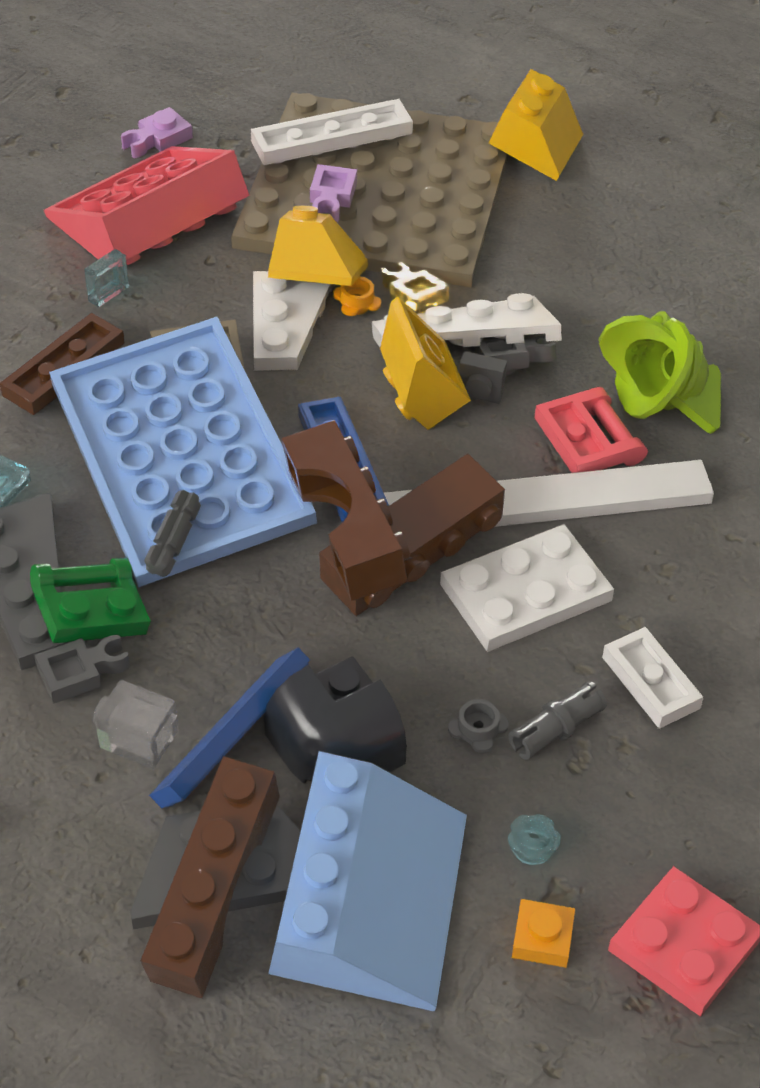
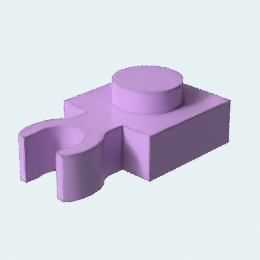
[121,107,193,158]
[310,164,357,223]

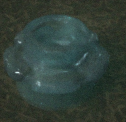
[508,814,561,865]

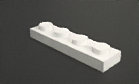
[251,99,413,165]

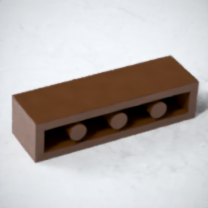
[319,453,505,616]

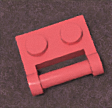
[534,387,648,473]

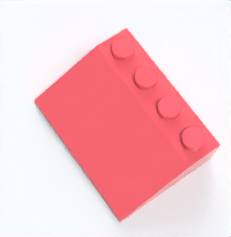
[44,146,250,266]

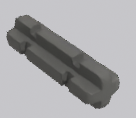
[144,490,201,577]

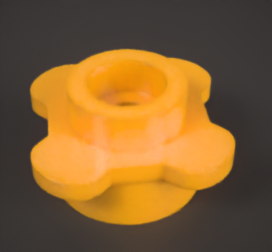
[333,276,381,316]

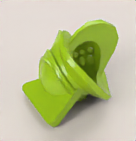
[599,311,721,434]

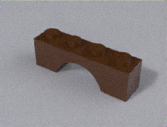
[281,420,410,601]
[140,756,280,999]

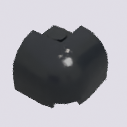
[264,656,407,783]

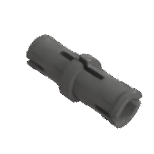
[509,681,607,760]

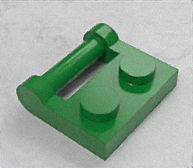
[30,557,151,644]

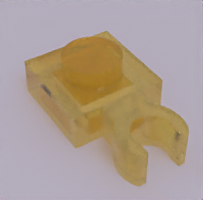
[381,262,449,314]

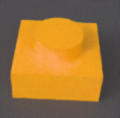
[511,899,575,968]

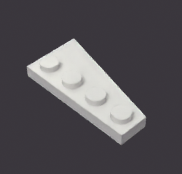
[372,293,562,347]

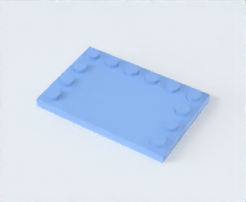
[49,317,317,587]

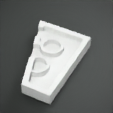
[253,271,336,371]

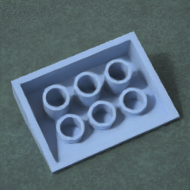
[268,751,467,1012]

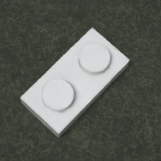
[602,627,703,729]

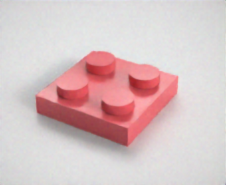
[608,866,760,1017]

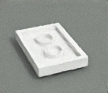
[440,524,614,652]

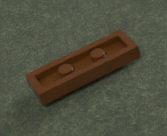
[0,312,125,415]

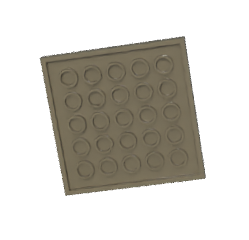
[231,92,509,288]

